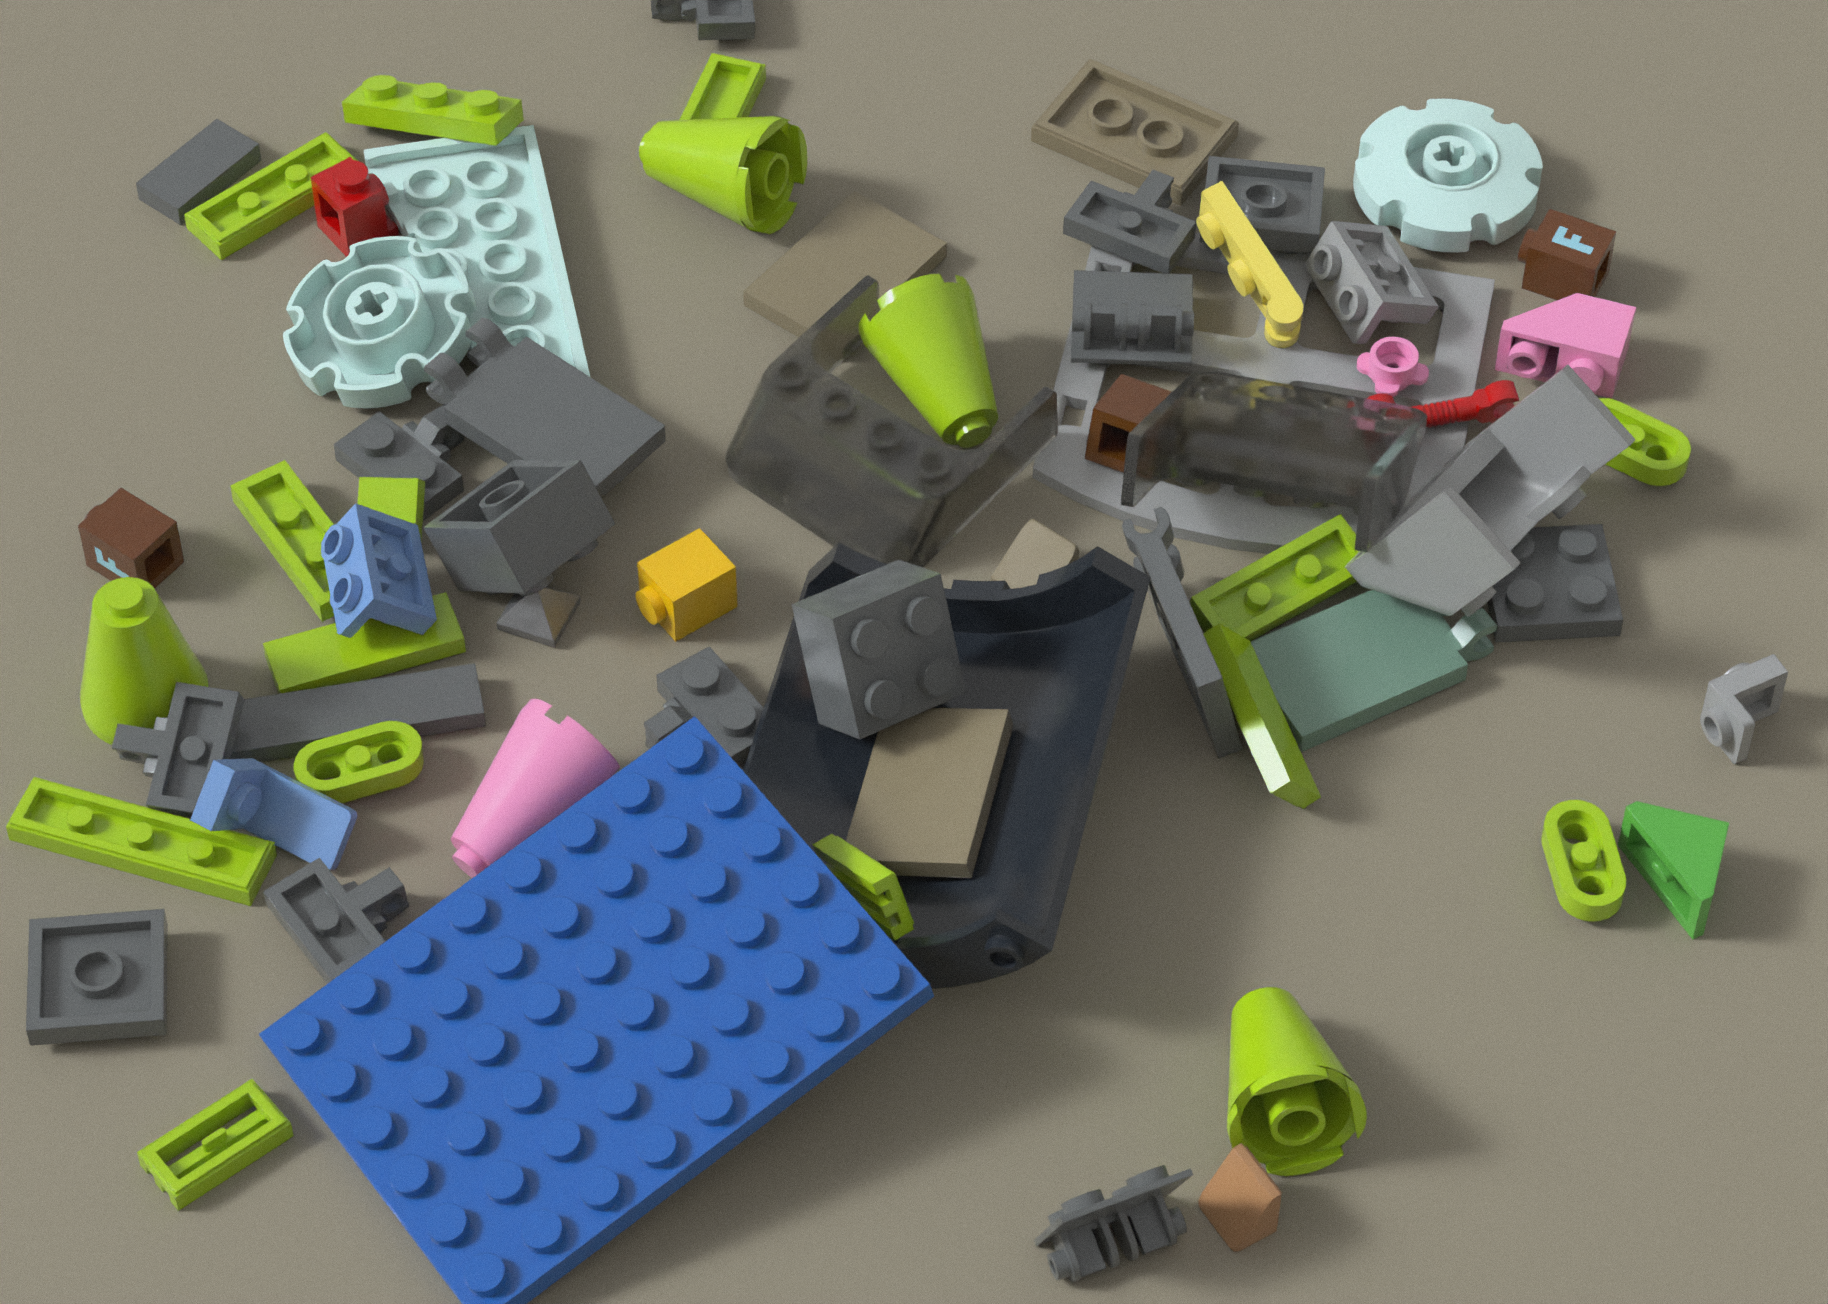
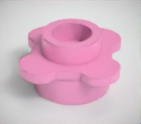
[1356,337,1429,397]

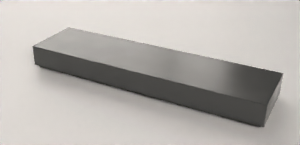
[230,663,486,762]

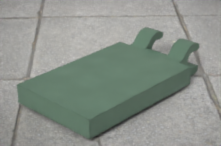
[1251,590,1497,752]

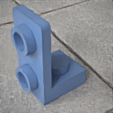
[190,758,357,870]

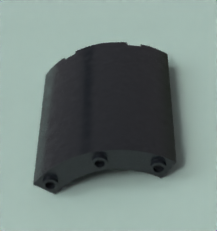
[743,542,1151,989]

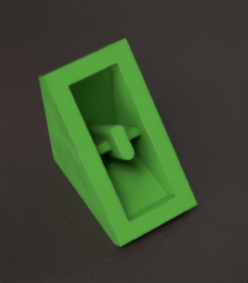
[1618,801,1729,940]

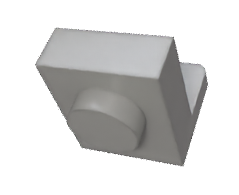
[1700,654,1788,764]

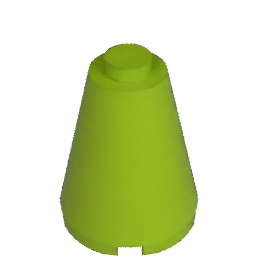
[639,116,808,234]
[858,273,999,448]
[80,577,209,745]
[1227,987,1367,1176]

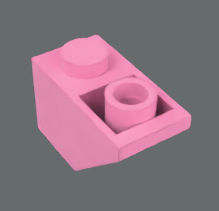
[1495,293,1636,399]

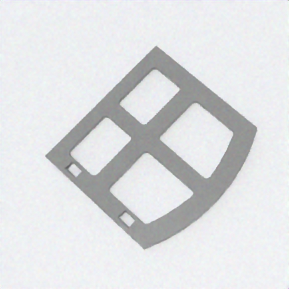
[1032,233,1495,554]

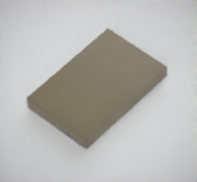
[1031,58,1239,206]
[743,191,947,360]
[846,708,1013,878]

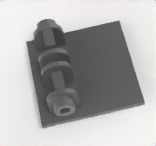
[1071,270,1194,367]
[1034,1165,1193,1283]

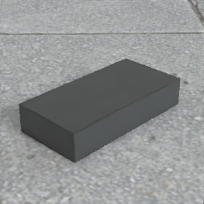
[136,119,261,225]

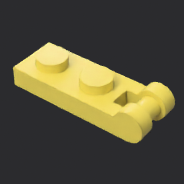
[1196,181,1303,348]

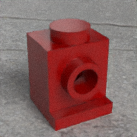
[310,157,399,257]

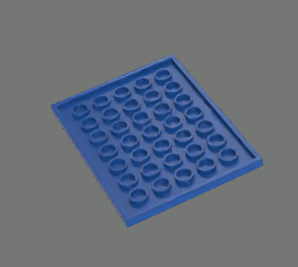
[259,716,935,1304]

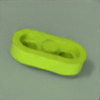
[1599,398,1691,486]
[294,721,424,803]
[1541,800,1626,922]

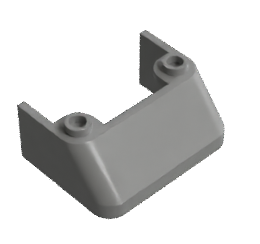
[1345,365,1636,617]

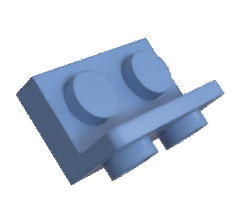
[321,503,437,638]

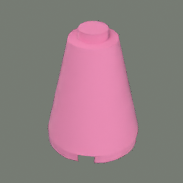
[451,699,620,878]

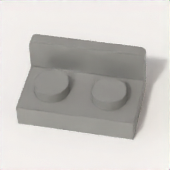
[1305,221,1439,344]

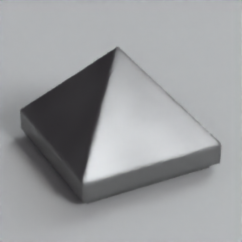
[496,586,581,647]

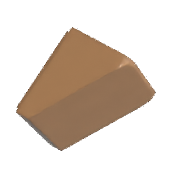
[1198,1143,1282,1252]

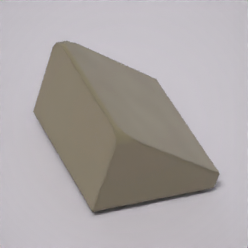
[991,519,1079,589]

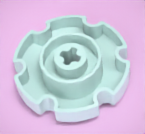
[1353,99,1543,252]
[283,236,477,408]

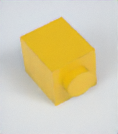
[635,528,738,642]

